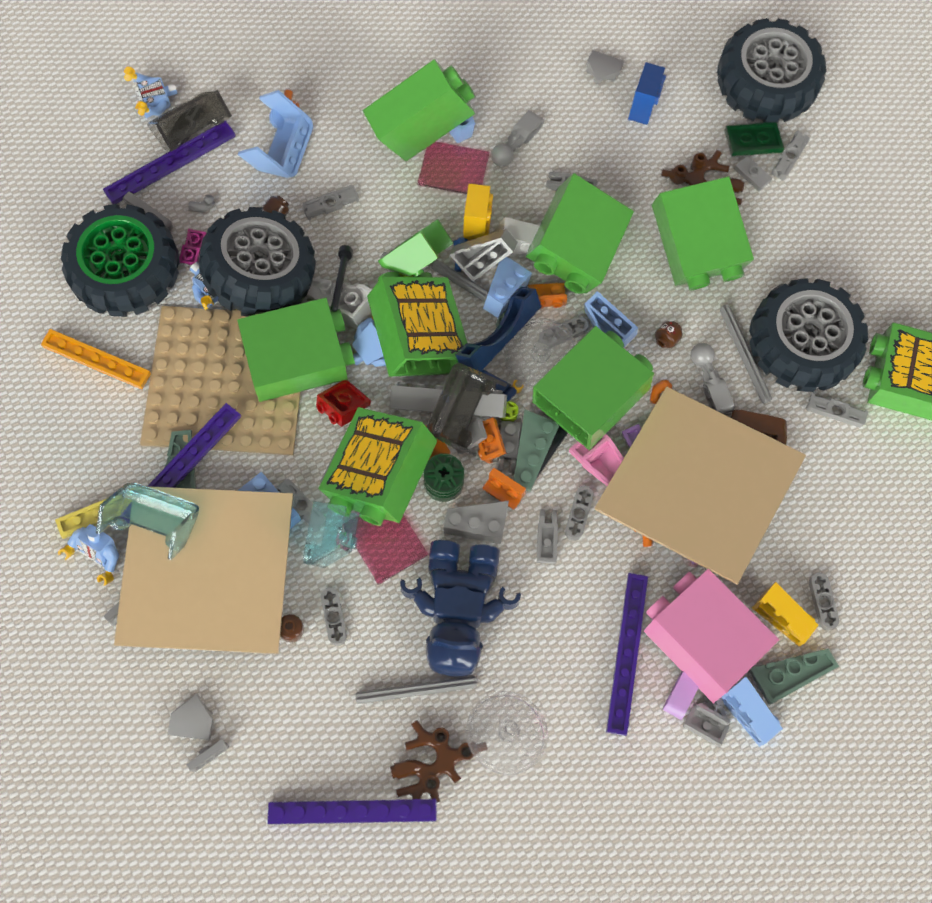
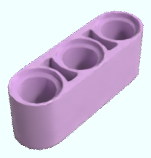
[662,671,699,720]

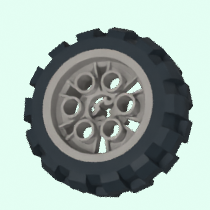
[717,18,827,123]
[199,207,316,317]
[749,278,869,392]

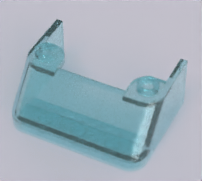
[96,483,199,560]
[303,501,359,568]

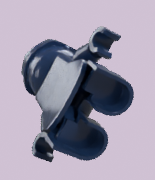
[400,540,521,677]

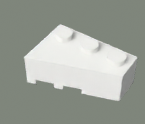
[492,217,540,255]

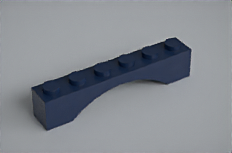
[456,287,542,376]

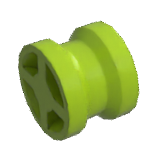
[500,401,519,422]

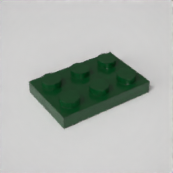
[724,122,784,157]

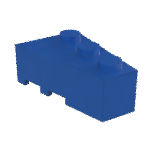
[628,62,666,125]

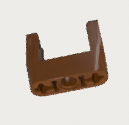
[730,410,787,445]

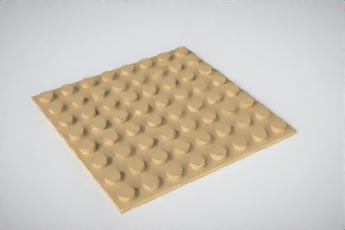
[140,306,301,455]
[594,387,806,585]
[114,486,293,654]

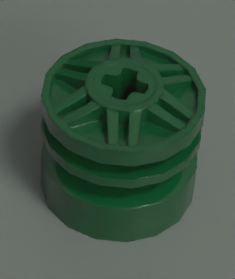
[424,454,464,502]

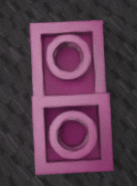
[179,228,207,265]

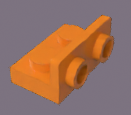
[528,283,567,309]
[478,417,507,464]
[483,468,526,510]

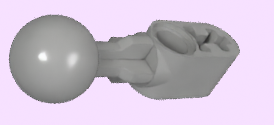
[491,110,544,167]
[690,343,734,414]

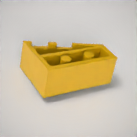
[752,582,819,647]

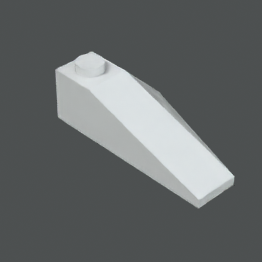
[307,278,372,329]

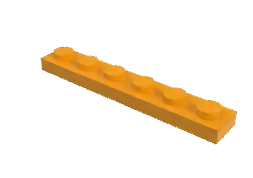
[41,329,151,389]

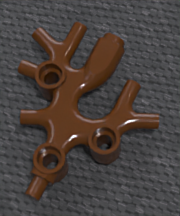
[661,150,745,206]
[390,720,488,803]

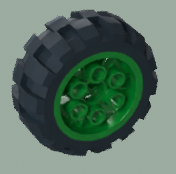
[61,204,180,317]

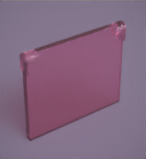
[417,142,490,194]
[342,515,429,585]

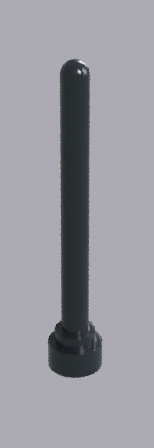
[331,245,353,312]

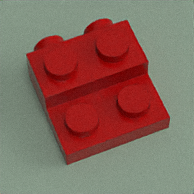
[316,380,371,427]

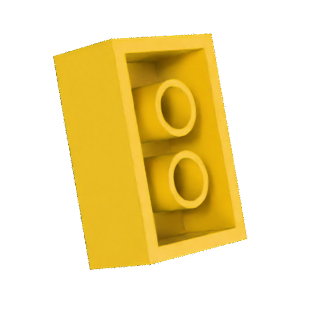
[463,184,493,241]

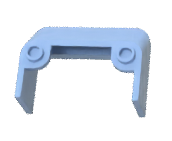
[238,90,313,178]

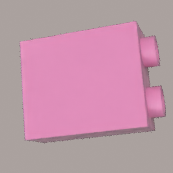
[644,569,779,703]

